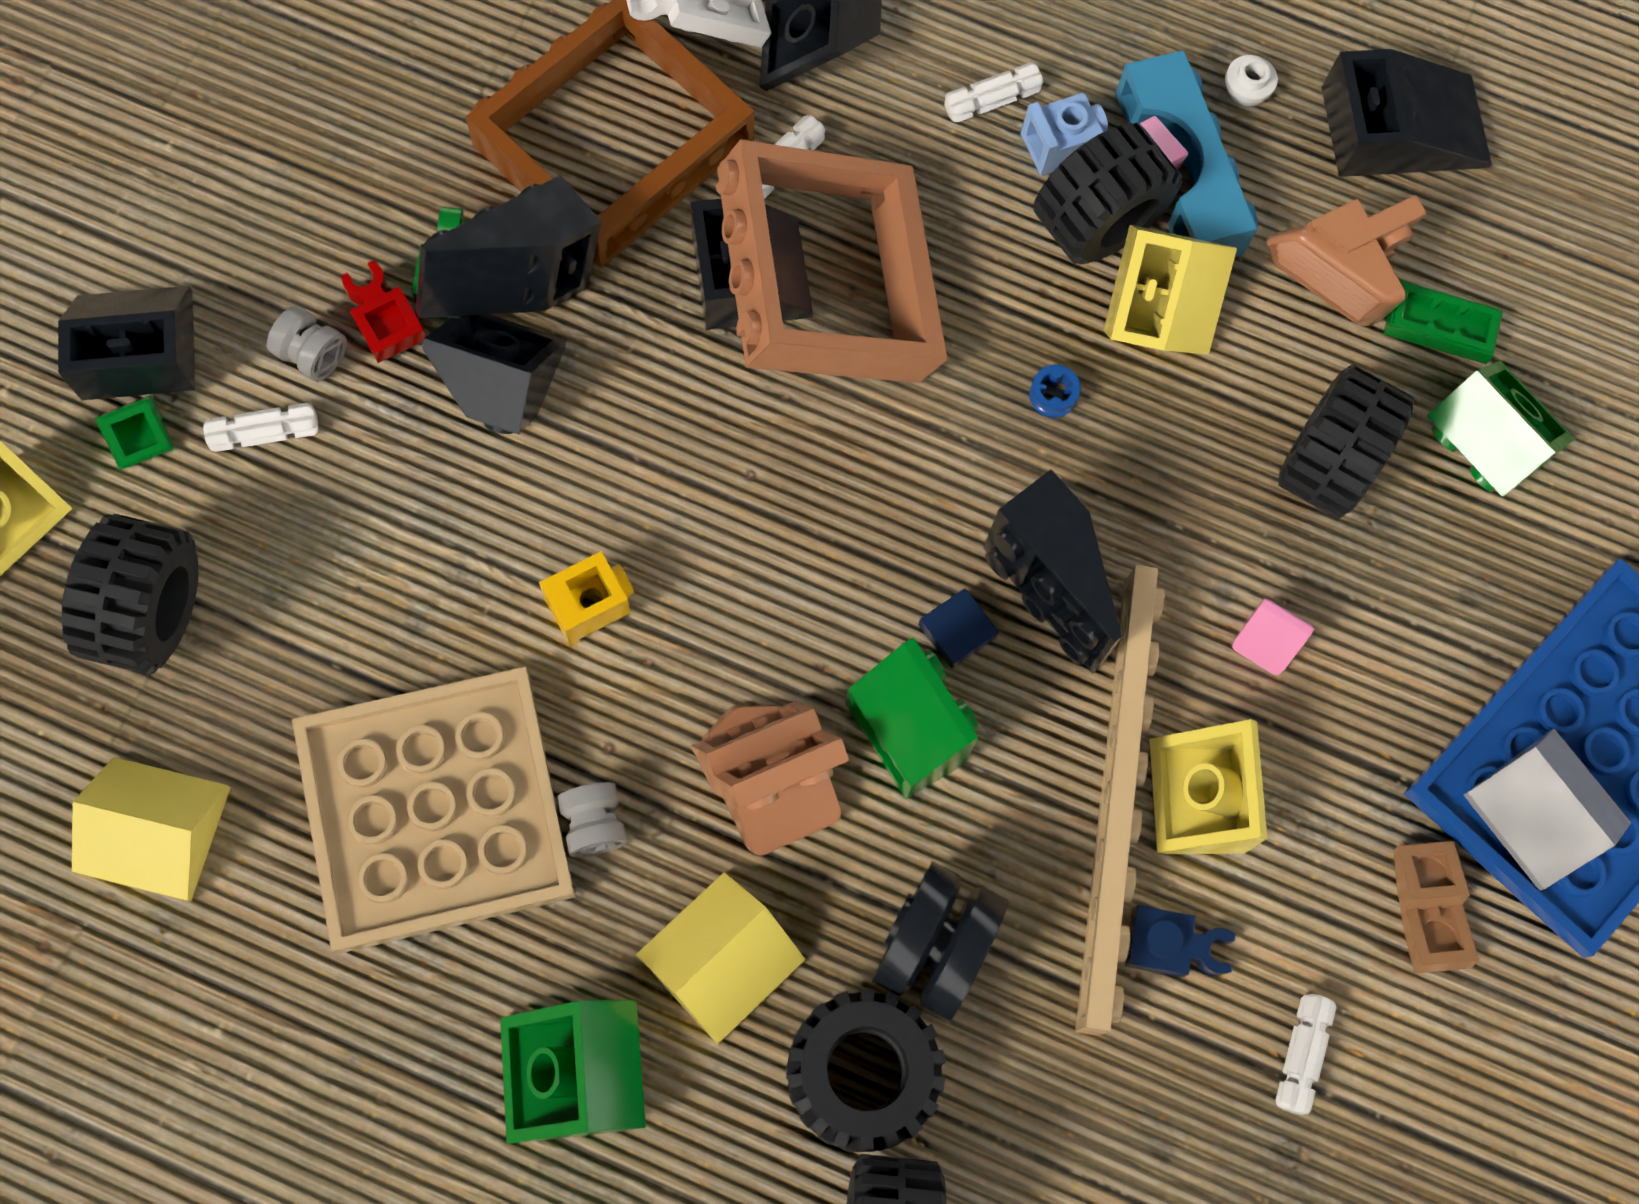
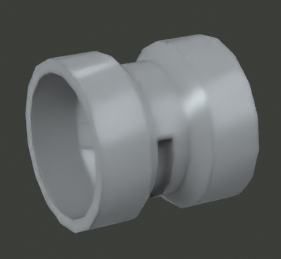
[267,305,347,382]
[558,782,628,857]

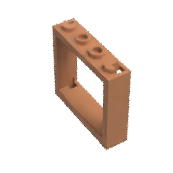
[715,139,948,383]

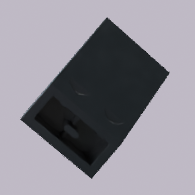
[1321,49,1492,177]
[416,175,601,318]
[983,469,1122,674]

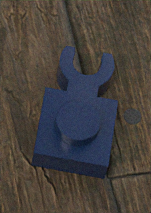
[1125,905,1236,978]

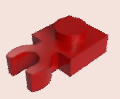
[341,260,426,363]

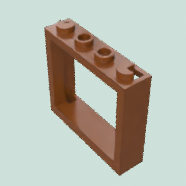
[466,0,755,268]

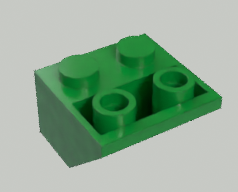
[845,637,979,799]

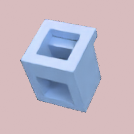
[1020,93,1108,176]

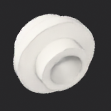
[1225,55,1278,106]

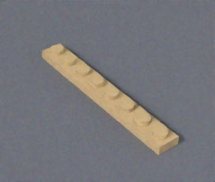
[1075,565,1165,1036]

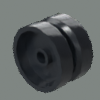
[872,861,1009,1023]

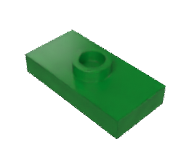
[1383,280,1503,364]

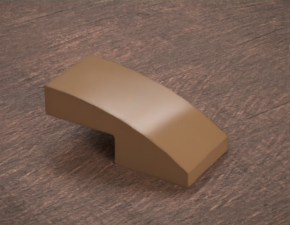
[1394,841,1479,974]

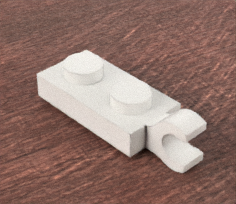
[626,0,771,48]

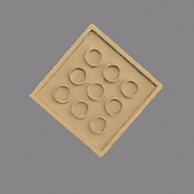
[292,666,575,955]

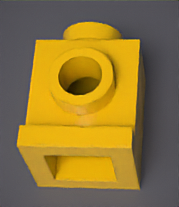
[539,551,635,647]

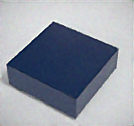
[918,588,999,669]

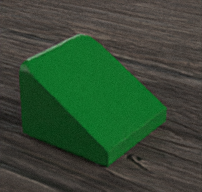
[95,394,174,470]

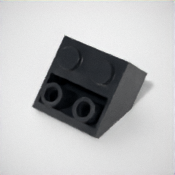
[690,199,813,330]
[58,286,195,401]

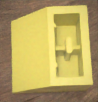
[1103,225,1237,354]

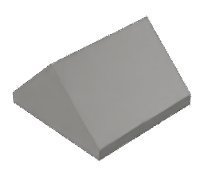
[1464,729,1631,891]

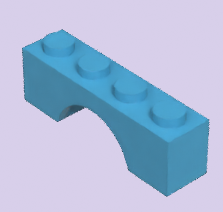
[1115,50,1258,257]

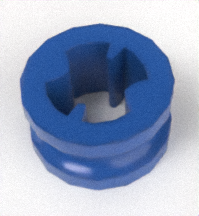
[1029,364,1081,418]

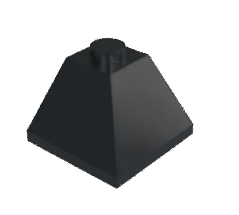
[759,0,882,91]
[422,314,567,435]

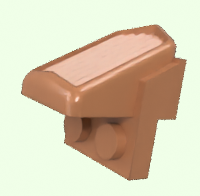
[1266,195,1427,326]
[691,701,849,856]

